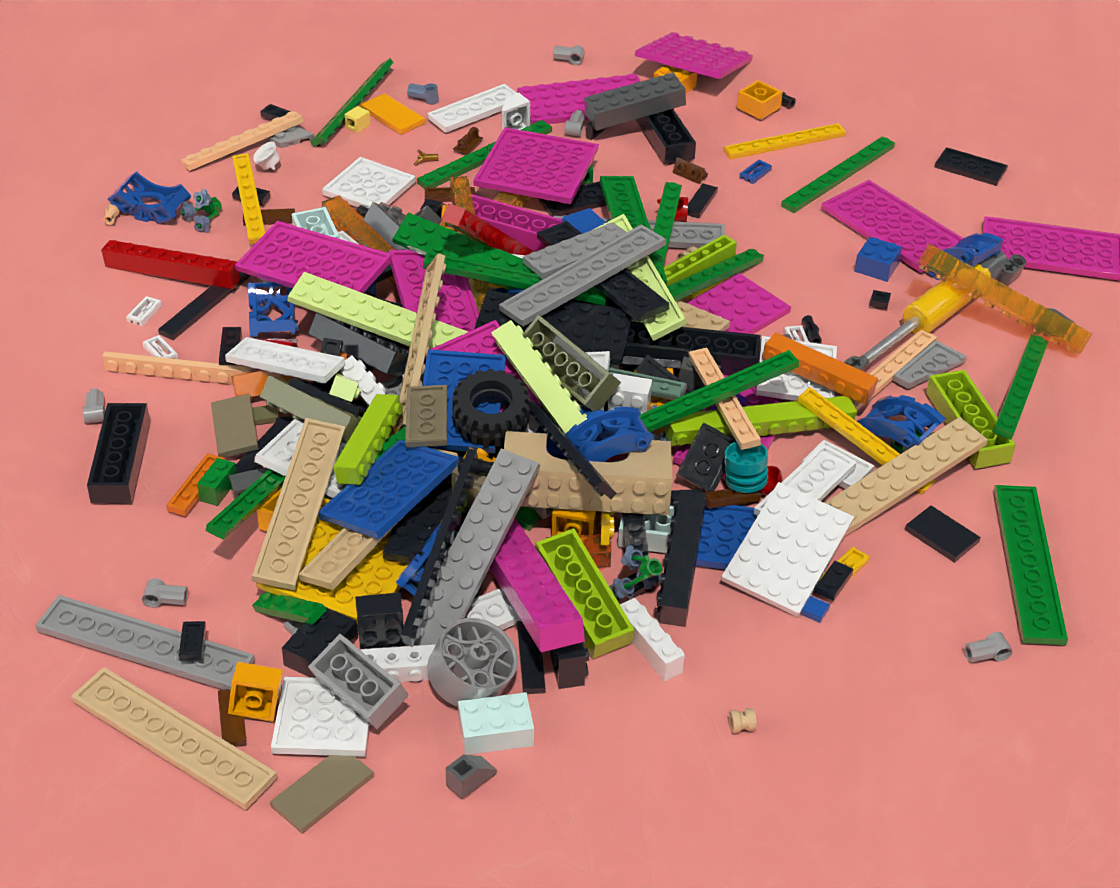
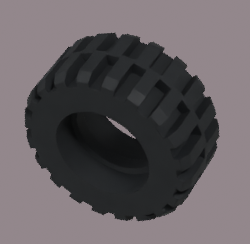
[452,369,530,447]

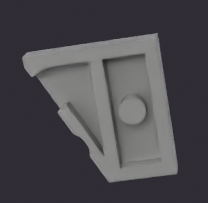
[269,126,314,148]

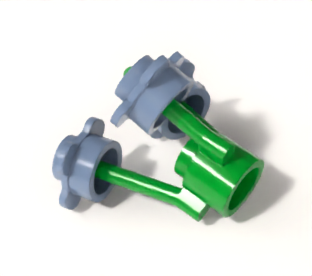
[180,189,222,233]
[613,545,663,599]

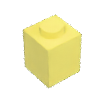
[345,106,370,133]

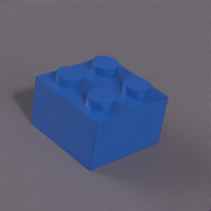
[854,237,902,282]

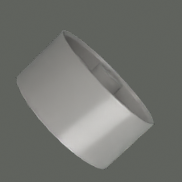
[427,618,518,707]

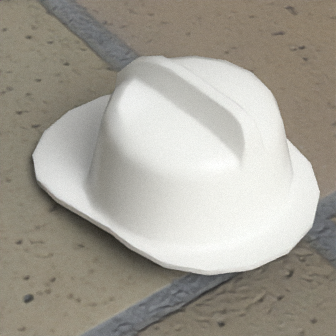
[254,142,280,170]

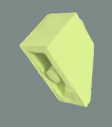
[329,373,361,402]

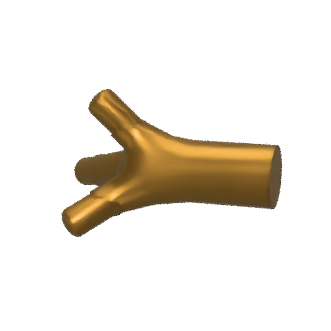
[414,149,438,166]

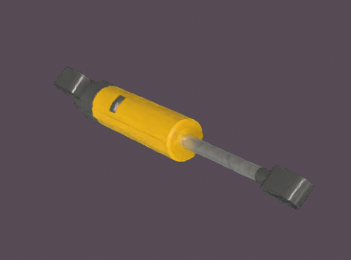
[844,251,1026,370]

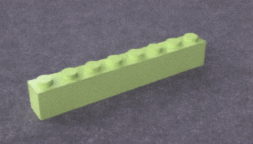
[491,320,587,434]

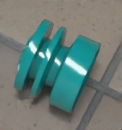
[725,441,768,493]

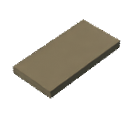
[405,385,448,447]
[211,394,259,458]
[270,755,374,834]

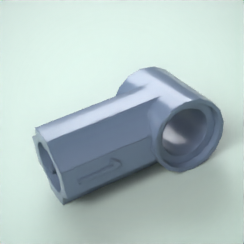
[407,83,439,104]

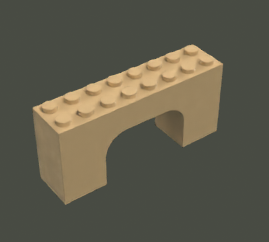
[504,431,673,515]

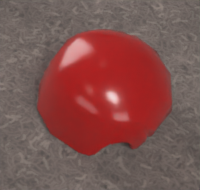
[758,466,783,495]

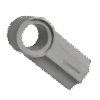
[553,45,585,65]
[564,110,586,137]
[83,388,105,424]
[142,578,189,608]
[964,632,1013,663]

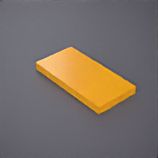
[360,93,425,135]

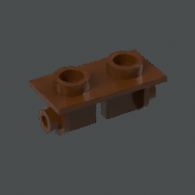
[453,127,483,154]
[672,157,708,184]

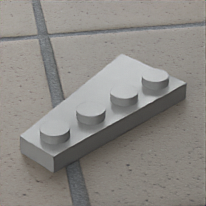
[893,340,967,389]

